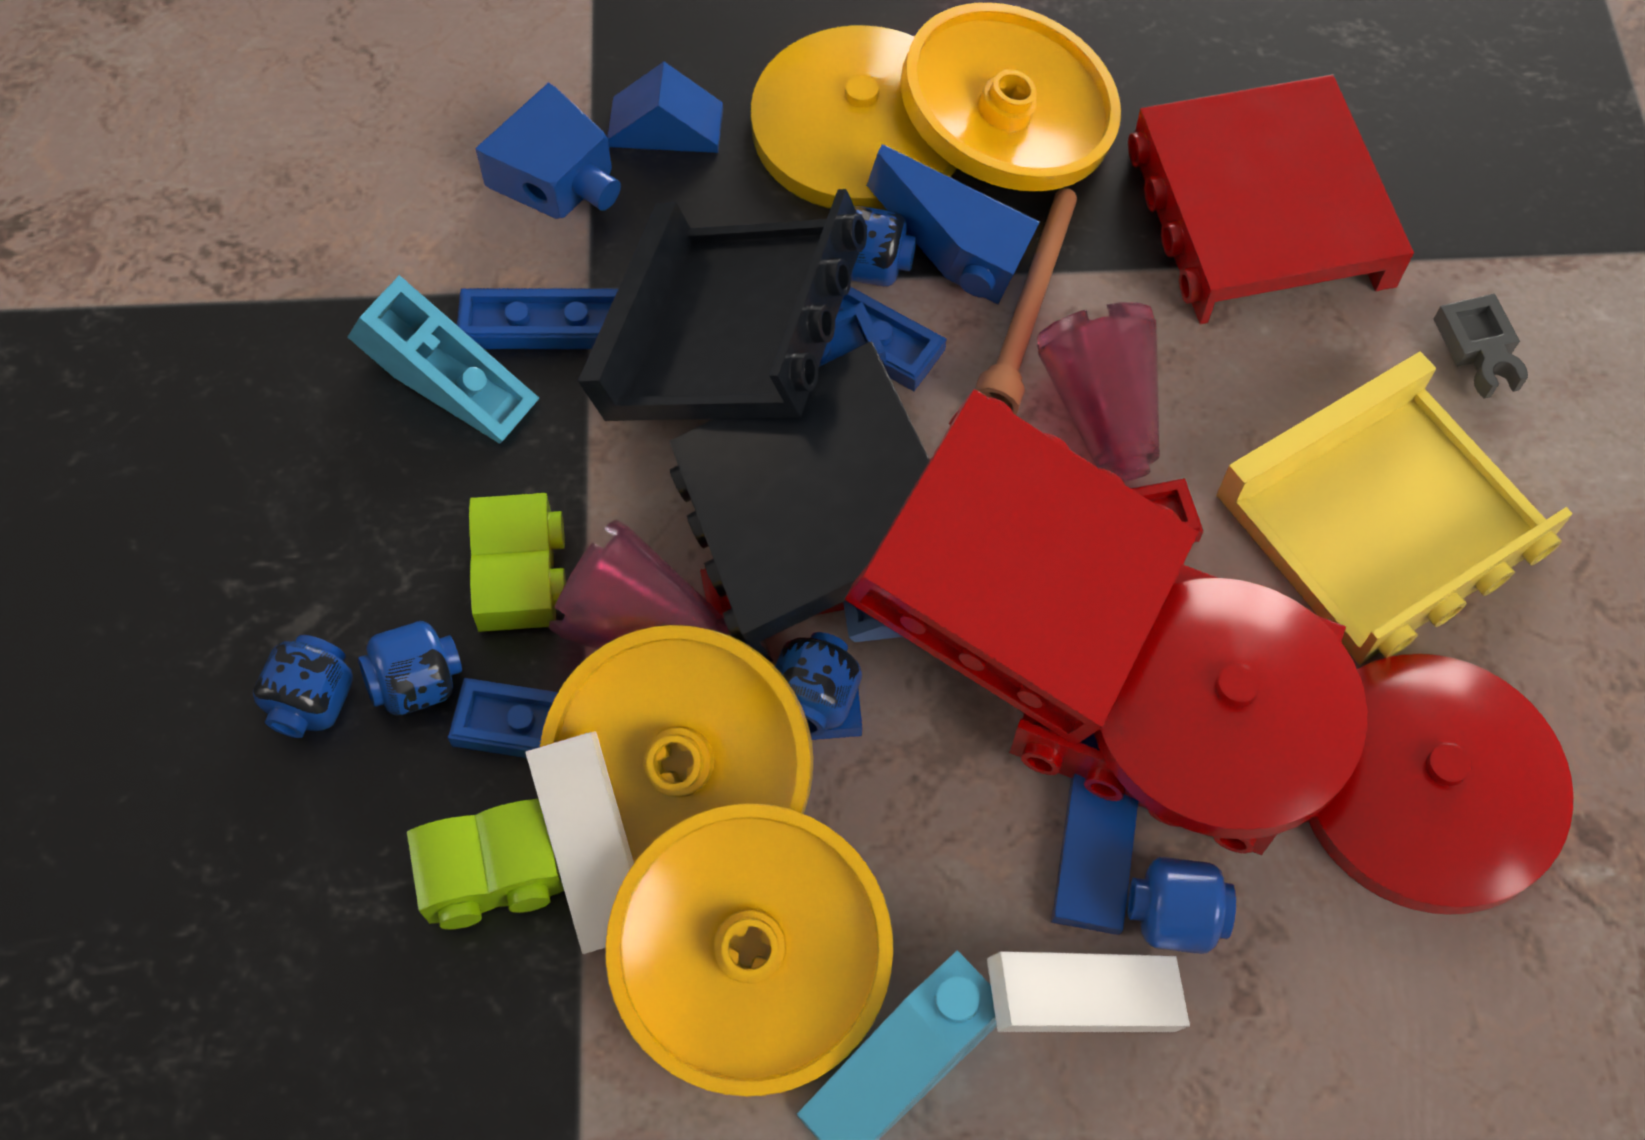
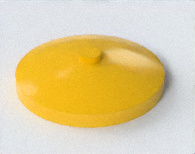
[900,3,1121,191]
[751,26,957,211]
[540,625,814,863]
[606,803,893,1096]

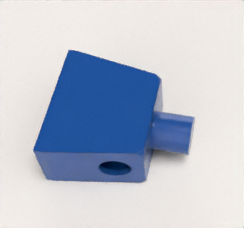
[475,82,621,219]

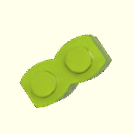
[469,493,567,632]
[407,799,564,929]

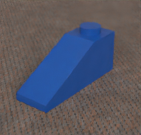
[867,144,1040,304]

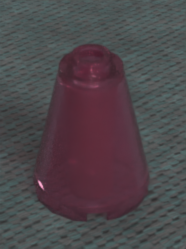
[1037,302,1160,482]
[549,519,731,650]

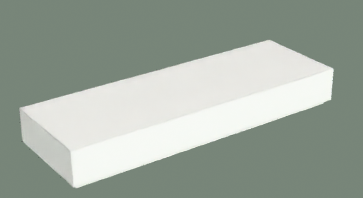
[525,731,634,954]
[987,951,1190,1032]

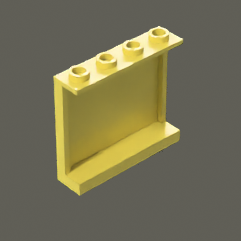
[1216,351,1573,665]

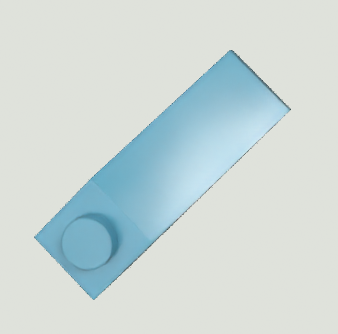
[347,275,539,444]
[797,950,997,1140]

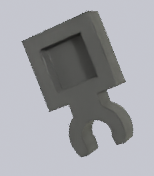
[1433,293,1528,399]

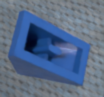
[607,62,723,153]

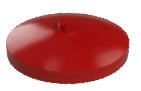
[1094,578,1367,839]
[1308,654,1574,915]

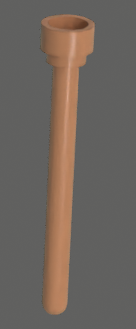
[975,188,1077,415]

